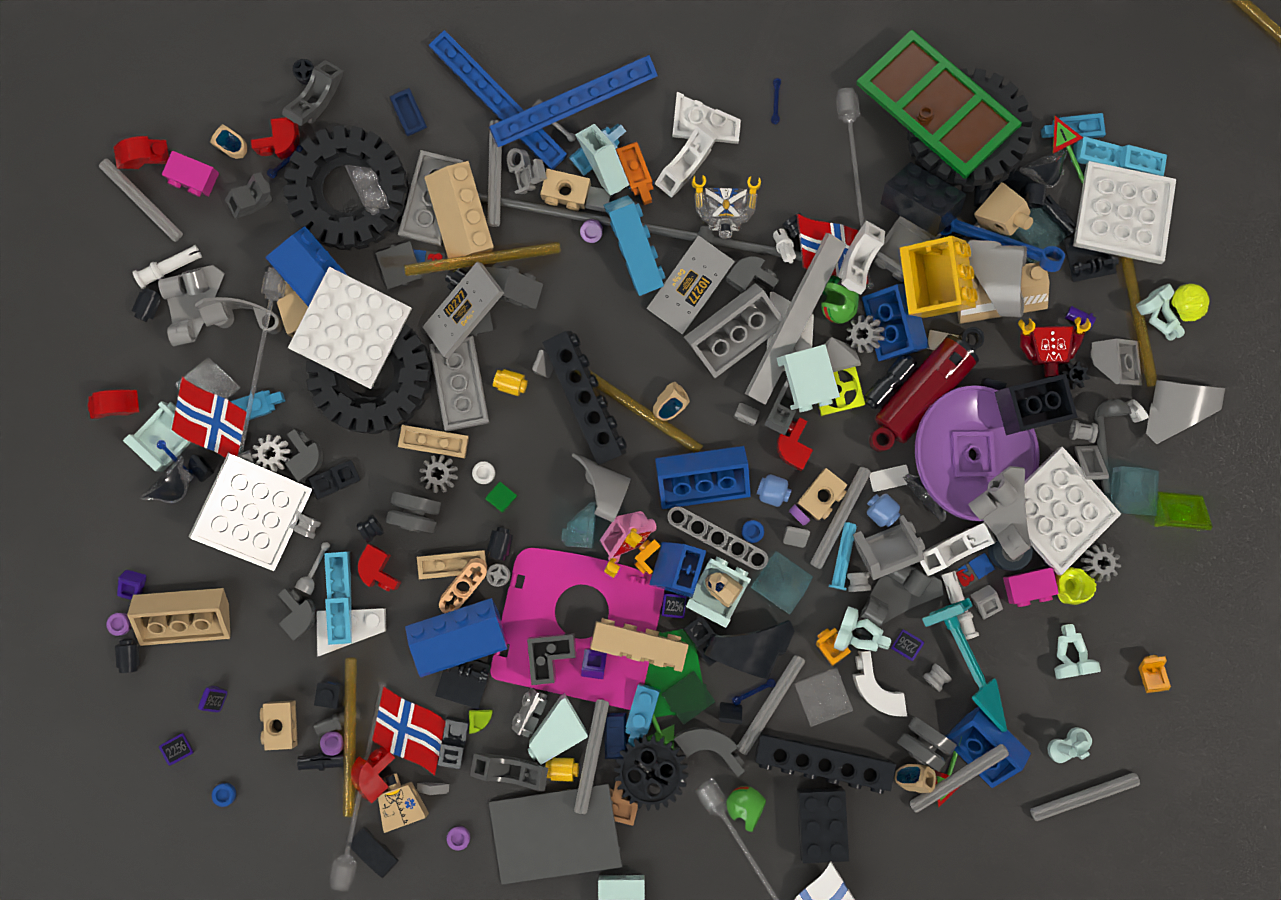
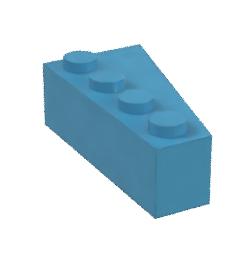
[603,195,665,296]

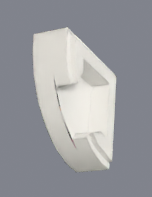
[1125,399,1149,423]

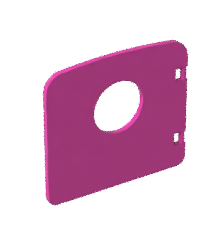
[490,548,664,710]

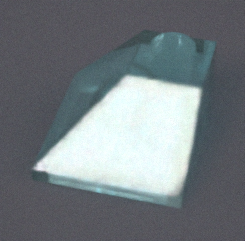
[1006,208,1067,263]
[1111,466,1159,516]
[562,502,597,549]
[751,551,813,615]

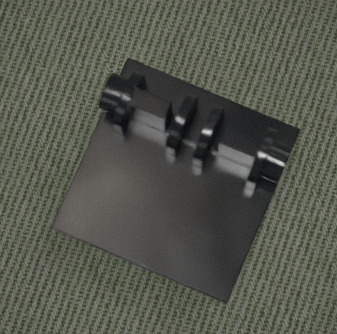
[1063,237,1119,282]
[435,660,492,709]

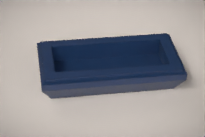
[389,88,427,136]
[604,713,627,759]

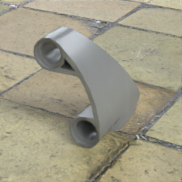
[968,240,1027,317]
[158,265,225,346]
[195,297,283,334]
[1146,380,1225,444]
[572,453,631,522]
[968,466,1031,560]

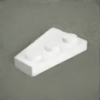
[672,92,741,144]
[317,608,386,657]

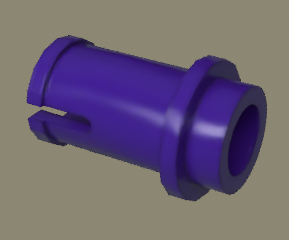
[1065,306,1096,329]

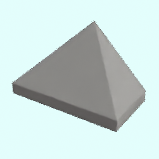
[824,337,861,372]
[1074,445,1109,480]

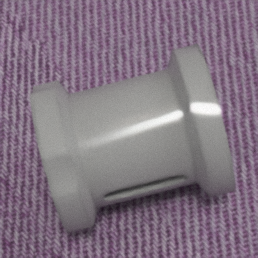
[1069,420,1098,443]

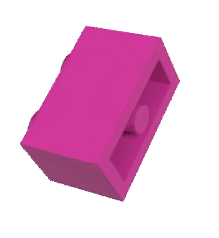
[162,151,219,197]
[1003,567,1059,607]

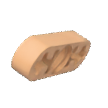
[439,558,487,613]

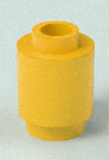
[493,369,528,396]
[545,757,579,782]

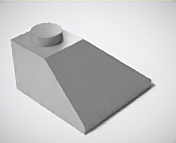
[1091,339,1142,386]

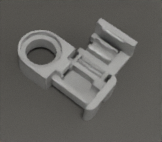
[507,148,547,194]

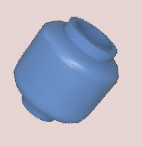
[757,474,791,507]
[867,494,901,527]

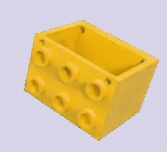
[899,236,978,318]

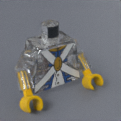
[692,175,761,239]

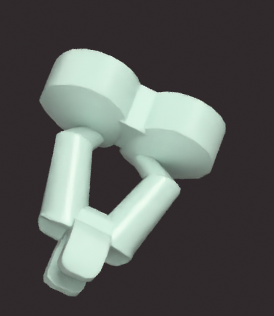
[1136,283,1185,341]
[834,606,891,651]
[1054,624,1101,679]
[1047,727,1092,763]

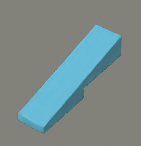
[1071,136,1167,176]
[324,552,352,645]

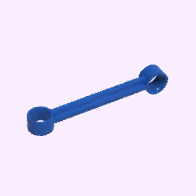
[940,218,1065,272]

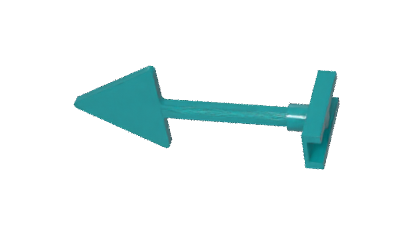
[922,598,1007,732]

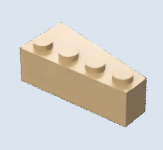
[590,618,688,672]

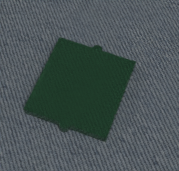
[662,671,716,725]

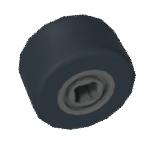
[988,535,1033,571]

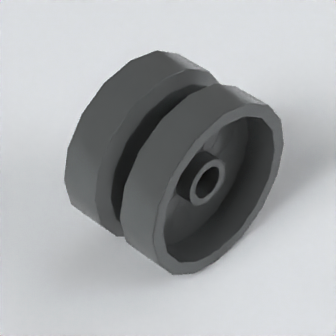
[385,491,442,533]
[896,716,957,772]

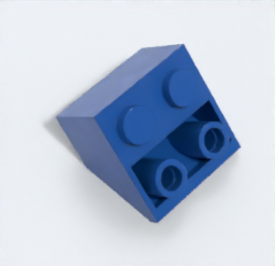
[649,542,706,598]

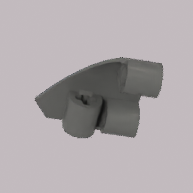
[860,566,943,627]

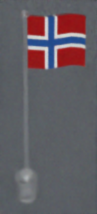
[797,88,874,289]
[172,267,287,458]
[330,681,446,891]

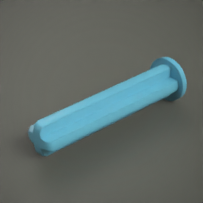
[828,522,856,591]

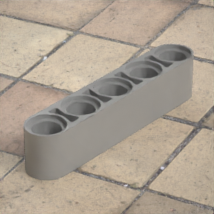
[667,507,768,570]

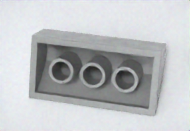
[684,283,783,378]

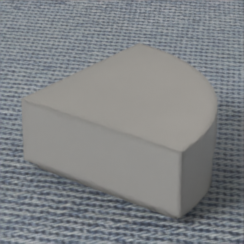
[417,783,449,795]

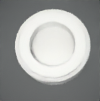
[472,462,495,484]

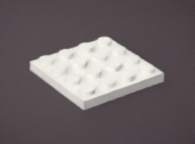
[1073,161,1176,264]
[288,267,412,389]
[1024,447,1121,575]
[189,453,312,571]

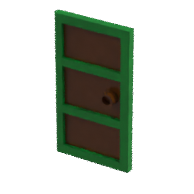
[856,29,1022,179]

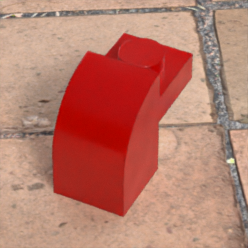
[251,117,300,160]
[114,136,169,169]
[88,390,139,419]
[777,417,813,471]
[358,544,401,591]
[351,747,395,803]

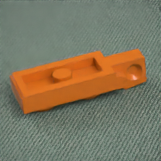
[616,142,653,205]

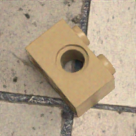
[541,169,591,211]
[796,468,847,521]
[260,700,297,750]

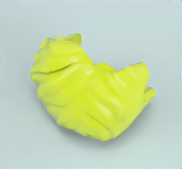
[1171,284,1210,321]
[1055,567,1097,605]

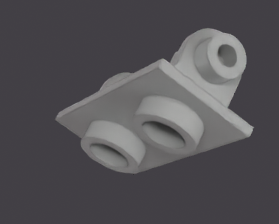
[512,688,548,737]

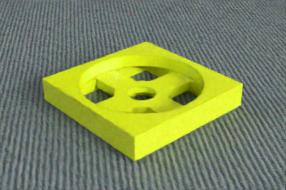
[818,367,865,416]

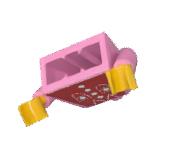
[600,511,656,578]

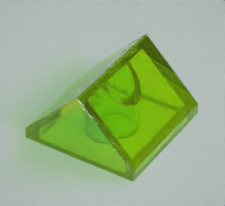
[1155,492,1213,531]

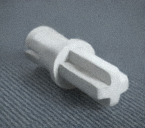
[773,229,796,263]

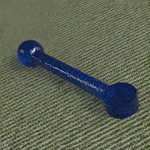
[771,78,781,124]
[267,145,303,178]
[157,440,193,477]
[732,679,776,705]

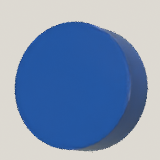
[741,520,764,543]
[211,783,236,807]

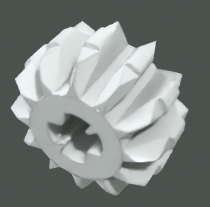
[252,435,292,473]

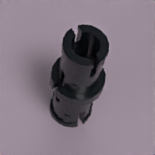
[1043,194,1077,236]
[297,752,346,771]

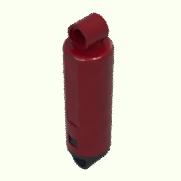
[869,327,985,452]

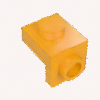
[635,539,660,574]
[816,628,851,666]
[1139,655,1171,693]

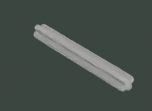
[487,120,502,227]
[99,159,183,242]
[810,467,871,569]
[737,655,805,755]
[574,699,609,814]
[910,744,1009,812]
[1030,773,1140,821]

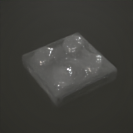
[794,667,853,727]

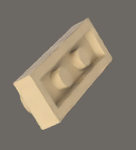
[398,425,469,459]
[417,550,486,579]

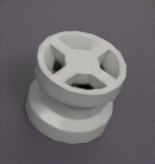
[293,513,321,539]
[486,564,510,587]
[847,572,871,592]
[922,663,952,692]

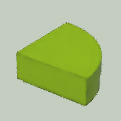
[469,710,493,734]

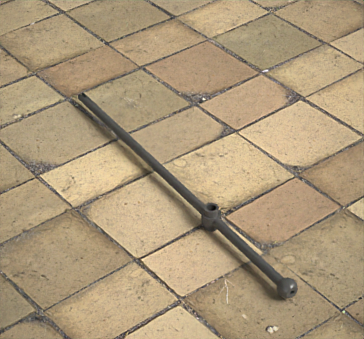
[478,193,802,261]

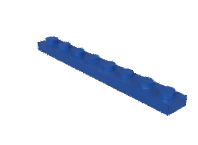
[429,30,567,170]
[488,55,658,147]

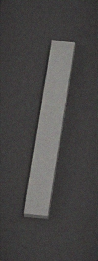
[745,233,847,405]

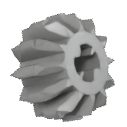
[846,315,885,353]
[420,455,458,493]
[1080,544,1121,582]

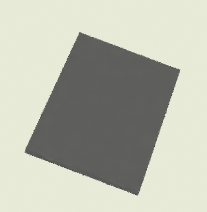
[489,784,622,884]

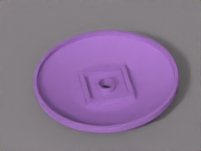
[915,386,1039,521]

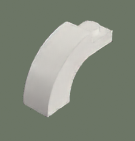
[655,123,718,198]
[838,221,885,295]
[920,522,997,576]
[852,650,907,716]

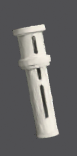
[133,245,202,289]
[941,571,979,640]

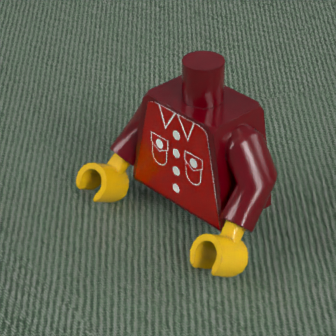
[1018,317,1091,378]

